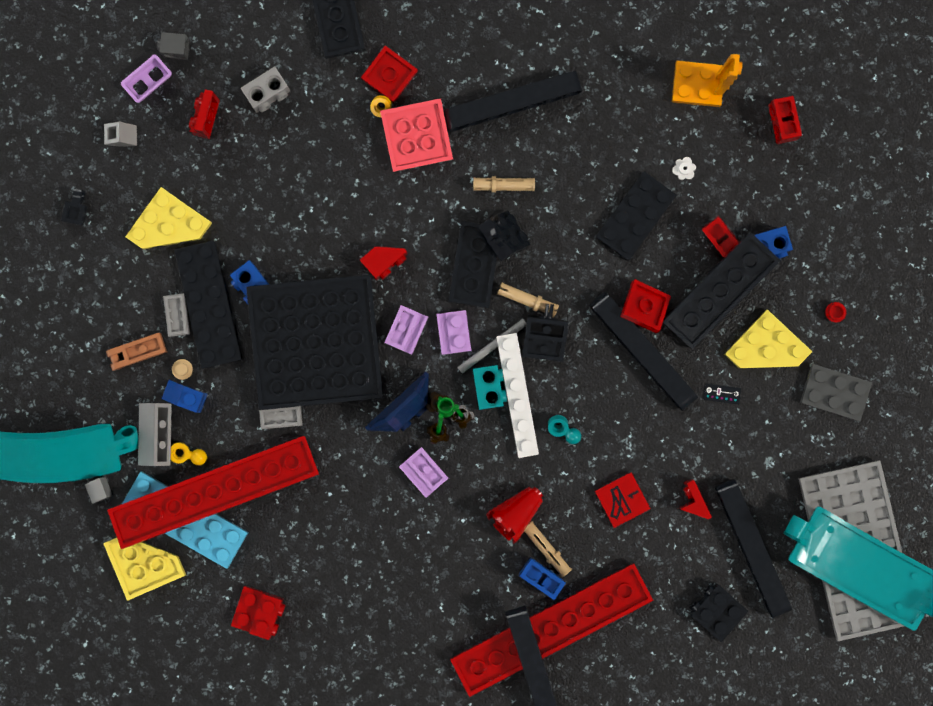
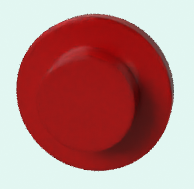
[825,302,846,323]

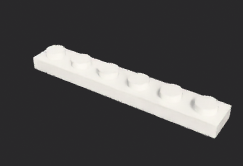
[496,333,539,458]

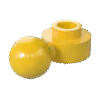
[370,95,392,117]
[170,442,207,465]

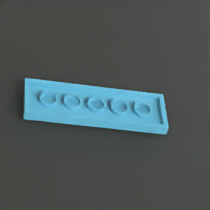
[122,471,249,569]

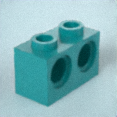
[473,365,507,410]

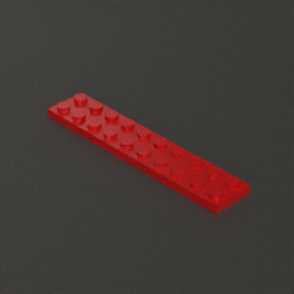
[107,436,319,549]
[450,563,654,697]

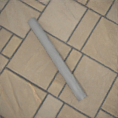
[457,319,526,373]

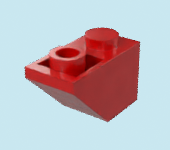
[360,247,408,280]

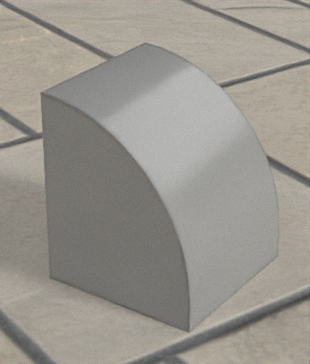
[104,122,137,147]
[85,477,113,504]

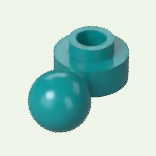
[548,415,582,444]

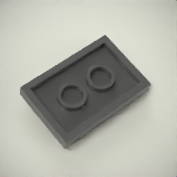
[800,364,872,422]

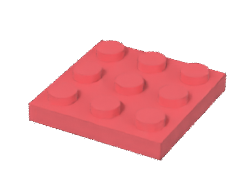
[380,98,453,172]

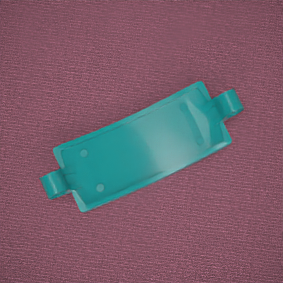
[0,424,139,483]
[783,506,933,631]

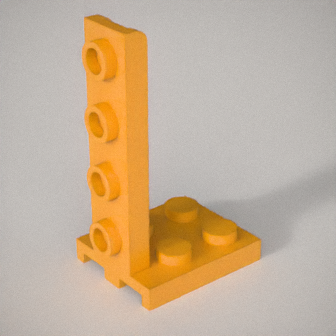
[672,54,742,107]

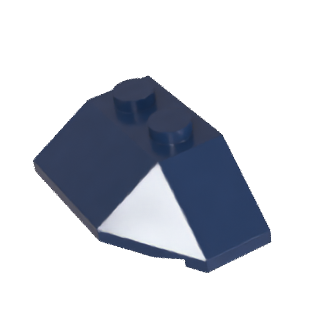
[365,372,429,432]

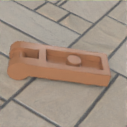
[106,333,167,371]

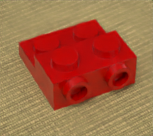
[189,89,220,140]
[231,586,285,640]

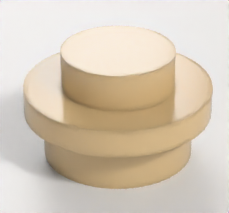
[172,359,193,380]

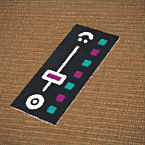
[703,384,741,405]

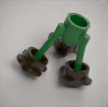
[426,392,475,444]

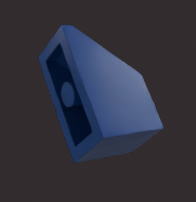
[162,380,208,413]

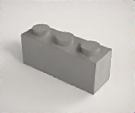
[138,403,171,466]

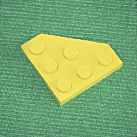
[125,187,212,249]
[724,310,812,368]
[103,538,186,601]

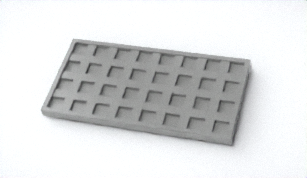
[798,460,904,641]

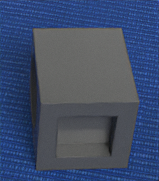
[157,32,190,60]

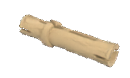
[473,176,535,193]
[497,282,559,317]
[524,522,572,578]

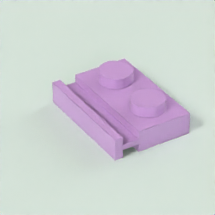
[385,305,428,355]
[437,310,471,355]
[399,447,448,498]

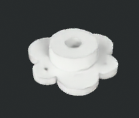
[672,157,696,180]

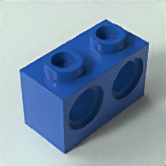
[755,226,793,259]
[230,260,269,304]
[519,557,566,600]

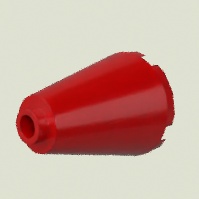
[486,487,543,544]

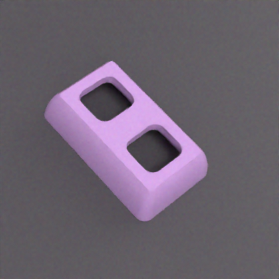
[121,55,172,103]

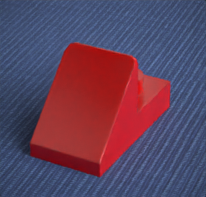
[678,479,712,519]

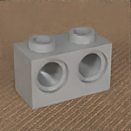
[241,66,290,113]

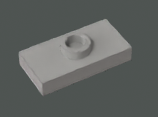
[163,293,190,337]
[259,406,303,429]

